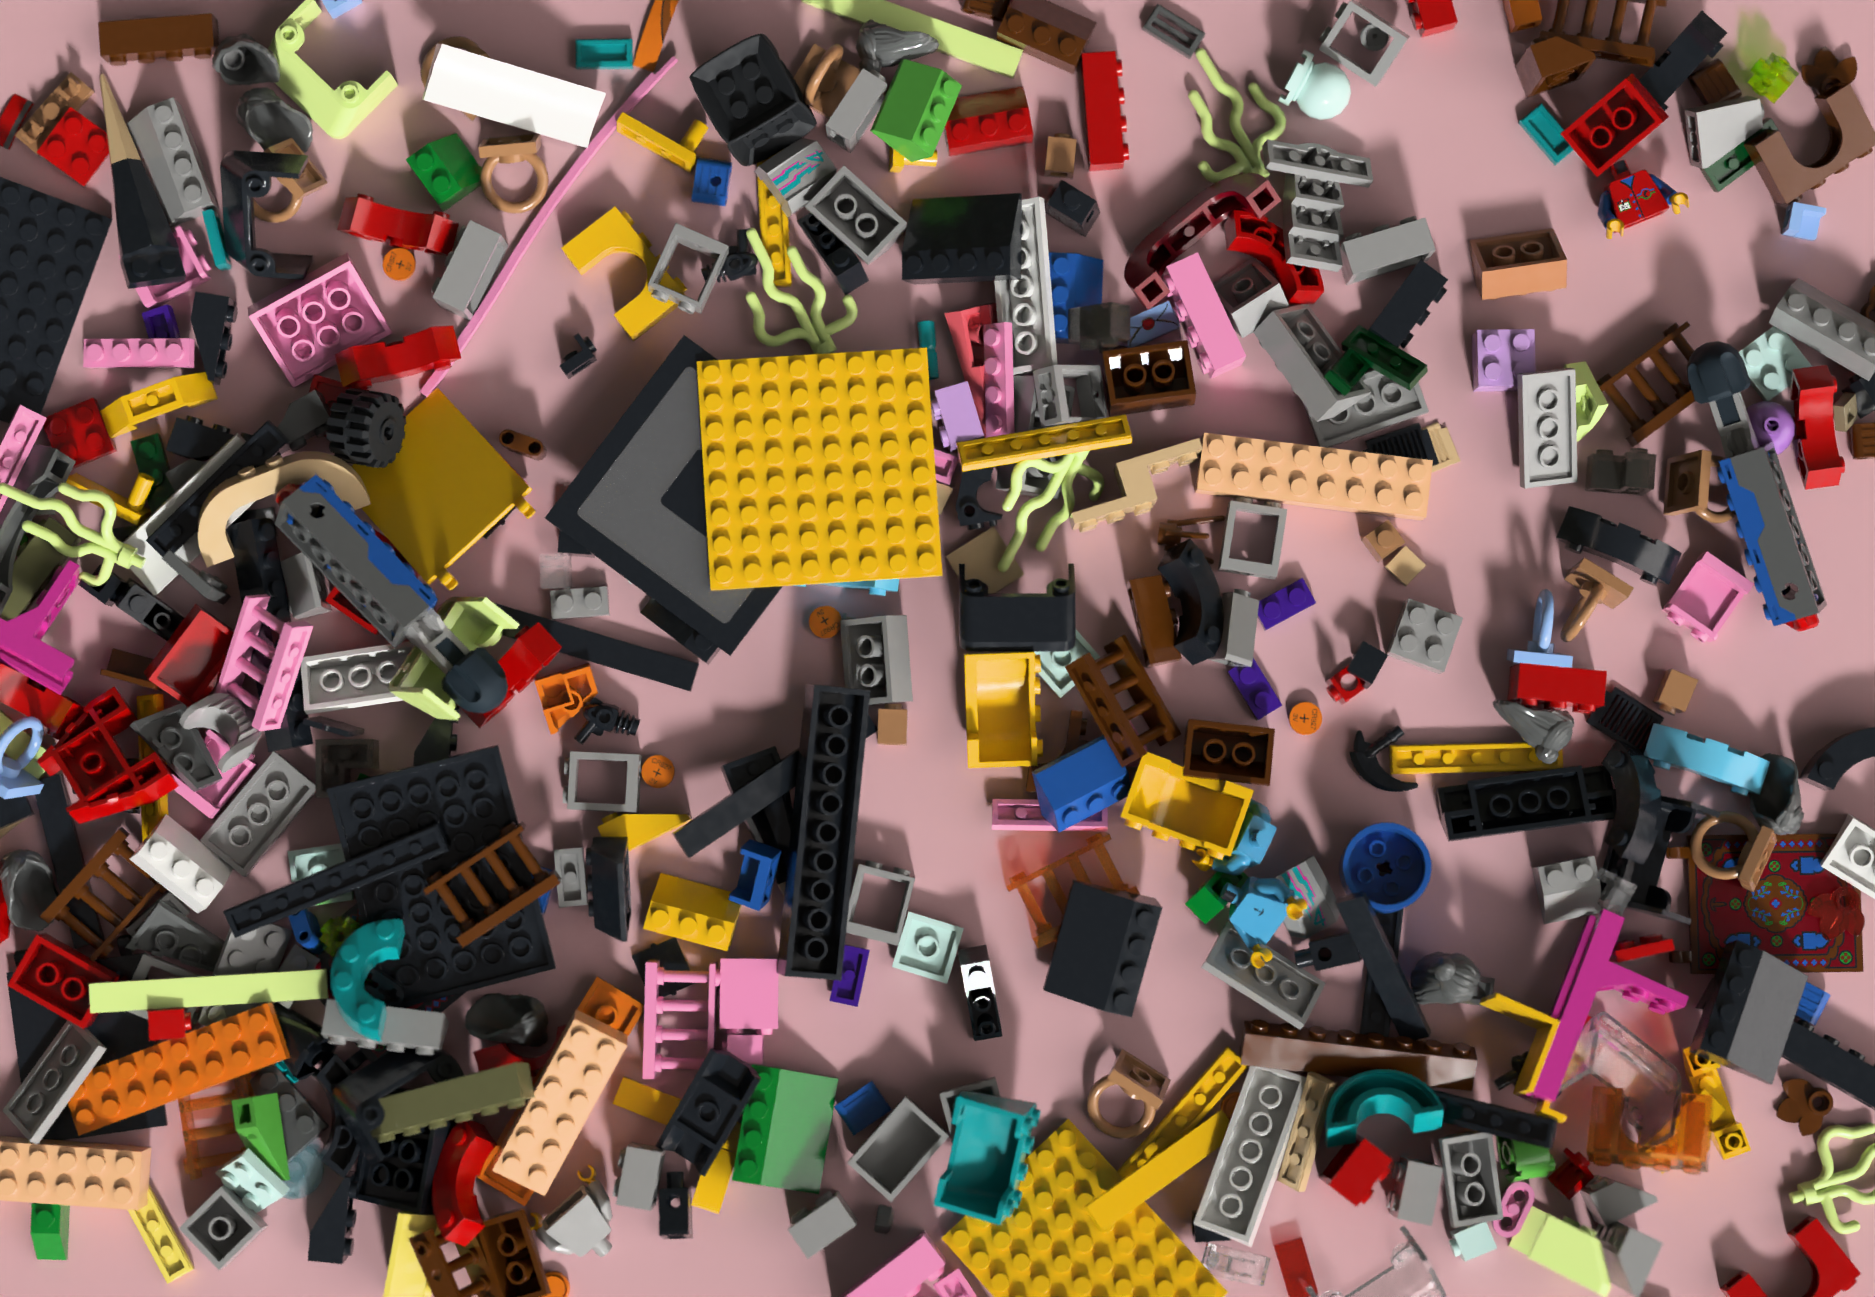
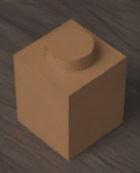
[1044,133,1077,179]
[1361,520,1405,562]
[1653,669,1698,716]
[877,704,908,745]

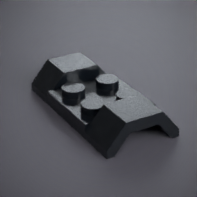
[655,1048,761,1177]

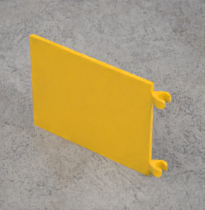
[351,387,536,590]

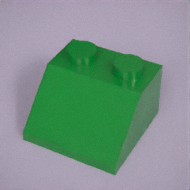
[405,133,482,212]

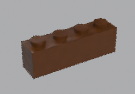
[98,13,219,66]

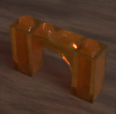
[1586,1086,1714,1175]

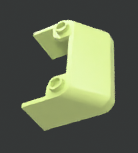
[268,0,398,139]
[388,597,519,720]
[1508,1206,1611,1297]

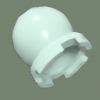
[1278,49,1351,120]

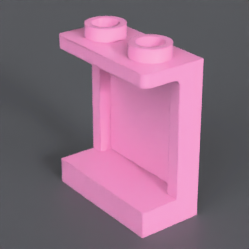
[119,224,211,310]
[1662,551,1754,643]
[172,728,259,819]
[720,958,779,1034]

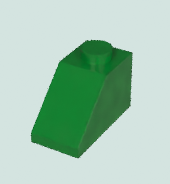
[1185,871,1249,924]
[30,1203,70,1260]

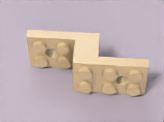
[1069,438,1203,533]

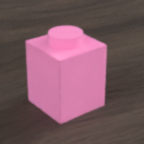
[722,1034,764,1064]

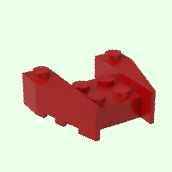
[37,686,179,824]

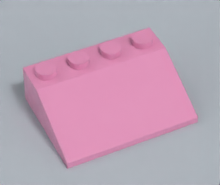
[247,253,393,388]

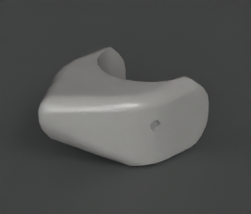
[179,693,261,773]

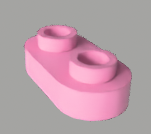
[1491,1181,1535,1237]

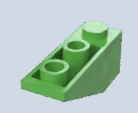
[231,1093,290,1181]

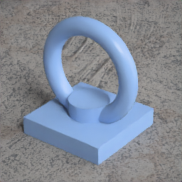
[1506,589,1573,668]
[0,716,44,799]

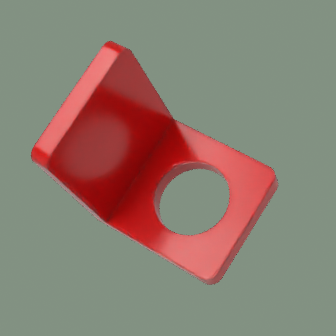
[1325,665,1365,705]

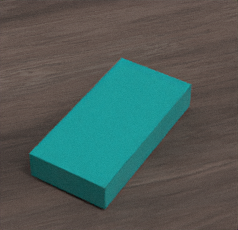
[575,39,633,70]
[1519,103,1574,165]
[202,209,232,271]

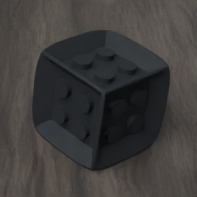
[690,34,817,166]

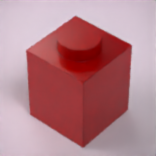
[148,1007,192,1041]

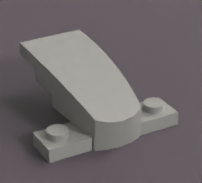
[1262,139,1373,272]

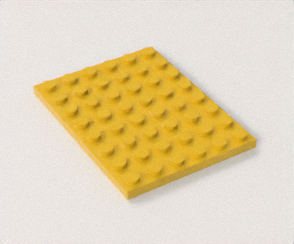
[941,1119,1229,1297]

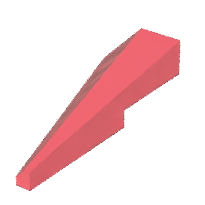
[944,302,998,438]

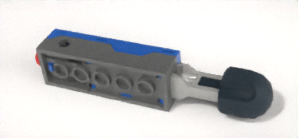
[1687,341,1827,632]
[275,474,508,713]

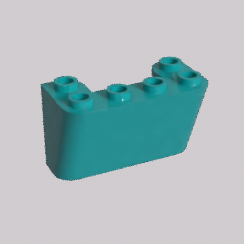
[933,1091,1041,1225]

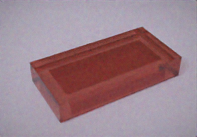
[1273,1237,1318,1297]

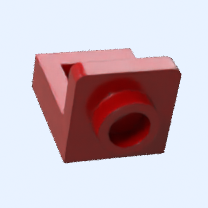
[1547,1147,1594,1200]

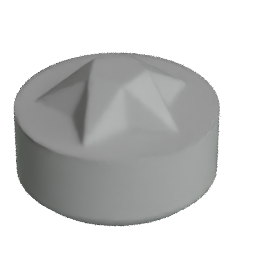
[1360,23,1390,51]

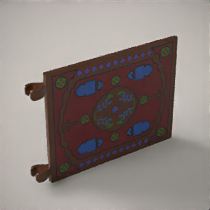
[1666,833,1864,974]

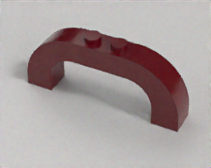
[1124,173,1282,310]

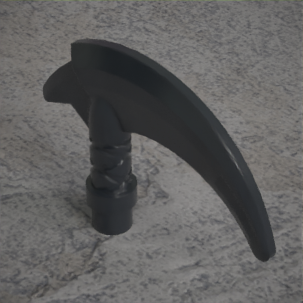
[1349,725,1418,792]

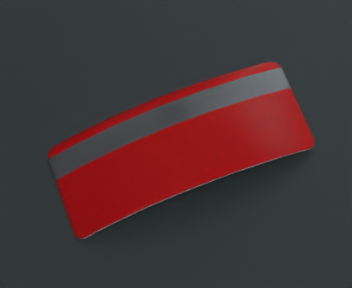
[0,94,34,150]

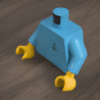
[1192,799,1277,875]
[1220,876,1307,968]

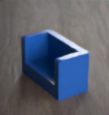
[728,839,782,911]

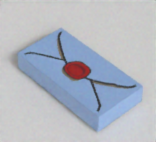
[1117,301,1180,348]

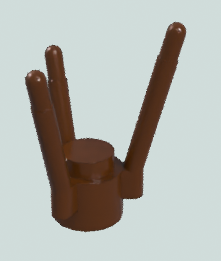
[1158,516,1225,564]

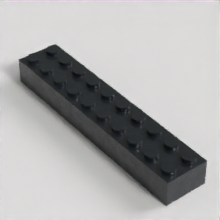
[777,684,871,980]

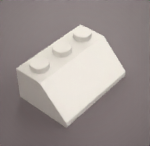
[129,814,233,913]

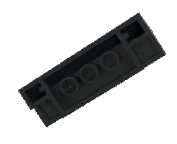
[1436,765,1616,842]

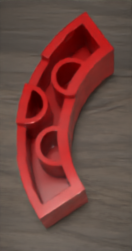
[337,194,459,256]
[1224,210,1324,304]
[335,325,461,390]
[1791,365,1845,490]
[458,622,562,729]
[0,662,85,740]
[432,1120,497,1247]

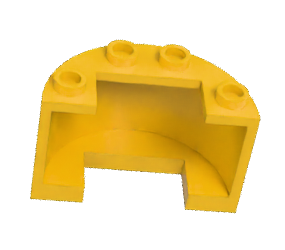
[964,651,1043,768]
[1120,752,1254,860]

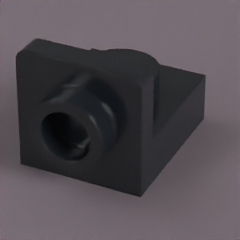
[560,333,597,379]

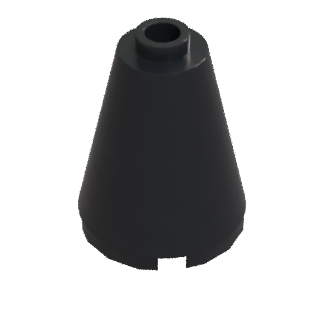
[273,1002,337,1080]

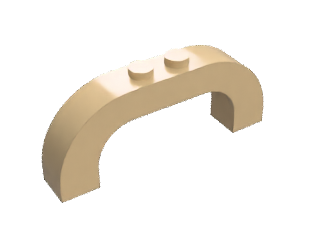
[198,451,371,567]

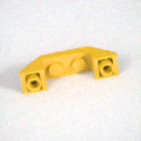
[100,372,218,438]
[1682,1046,1751,1160]

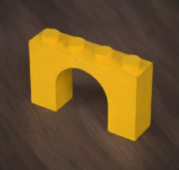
[561,206,687,341]

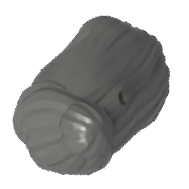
[856,19,939,73]
[212,34,280,85]
[236,87,313,153]
[1493,699,1574,764]
[1748,753,1804,835]
[0,849,59,931]
[1410,951,1481,1005]
[465,993,548,1047]

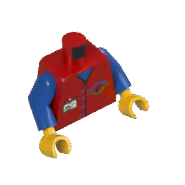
[1597,160,1689,239]

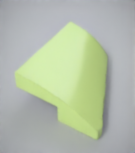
[1564,361,1608,442]

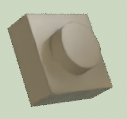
[1833,392,1858,432]

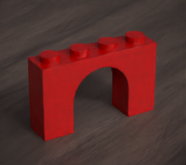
[1720,1216,1861,1297]

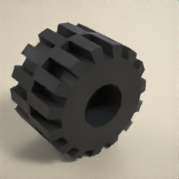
[326,388,406,468]

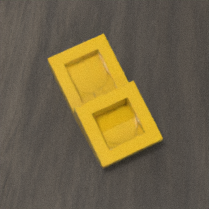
[691,1149,736,1214]

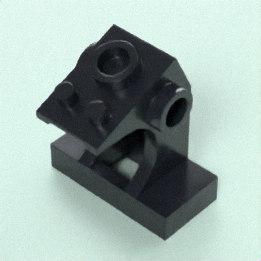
[955,467,1003,530]

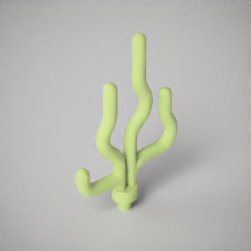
[1188,48,1286,183]
[745,228,858,354]
[997,450,1104,572]
[0,482,146,587]
[1789,1122,1875,1234]

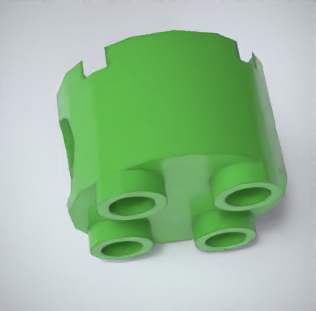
[1497,1136,1555,1182]

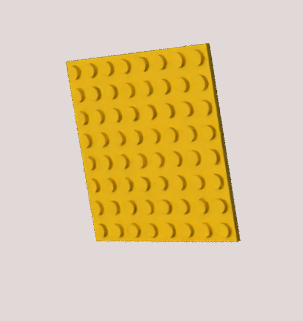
[697,347,942,591]

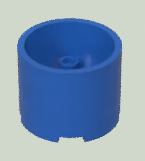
[1339,823,1431,914]

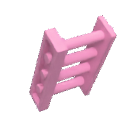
[215,594,313,731]
[643,960,721,1079]

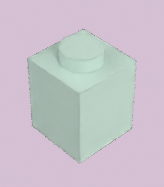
[1448,1222,1497,1262]

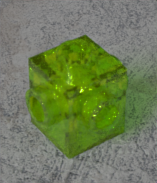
[1747,52,1799,103]
[319,916,361,958]

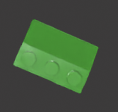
[870,59,962,162]

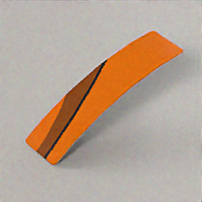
[633,0,679,72]

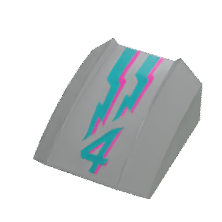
[754,138,837,217]
[1273,856,1340,939]

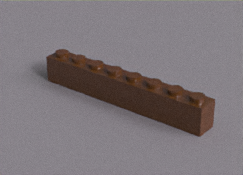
[1240,1019,1478,1091]

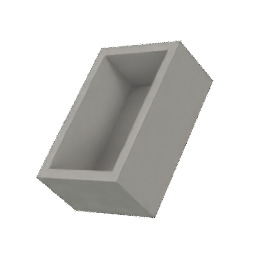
[1340,216,1436,285]
[432,220,508,321]
[847,1095,949,1202]

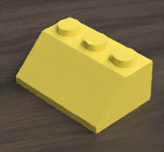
[383,1211,441,1297]

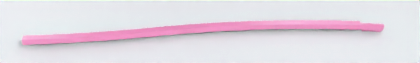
[419,56,678,397]

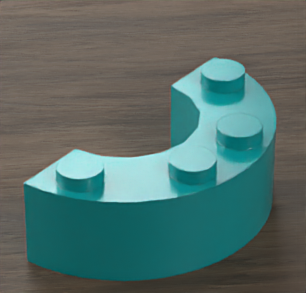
[331,919,405,1042]
[1325,1069,1444,1148]

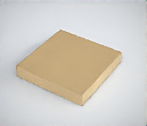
[945,526,1024,593]

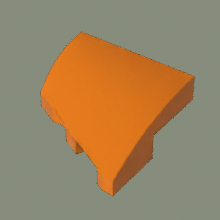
[534,663,598,735]

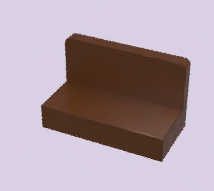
[100,648,163,691]

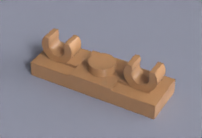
[15,72,94,156]

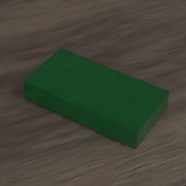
[1324,347,1370,396]

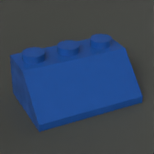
[1049,252,1104,345]
[1032,735,1131,832]

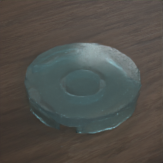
[283,1144,324,1200]

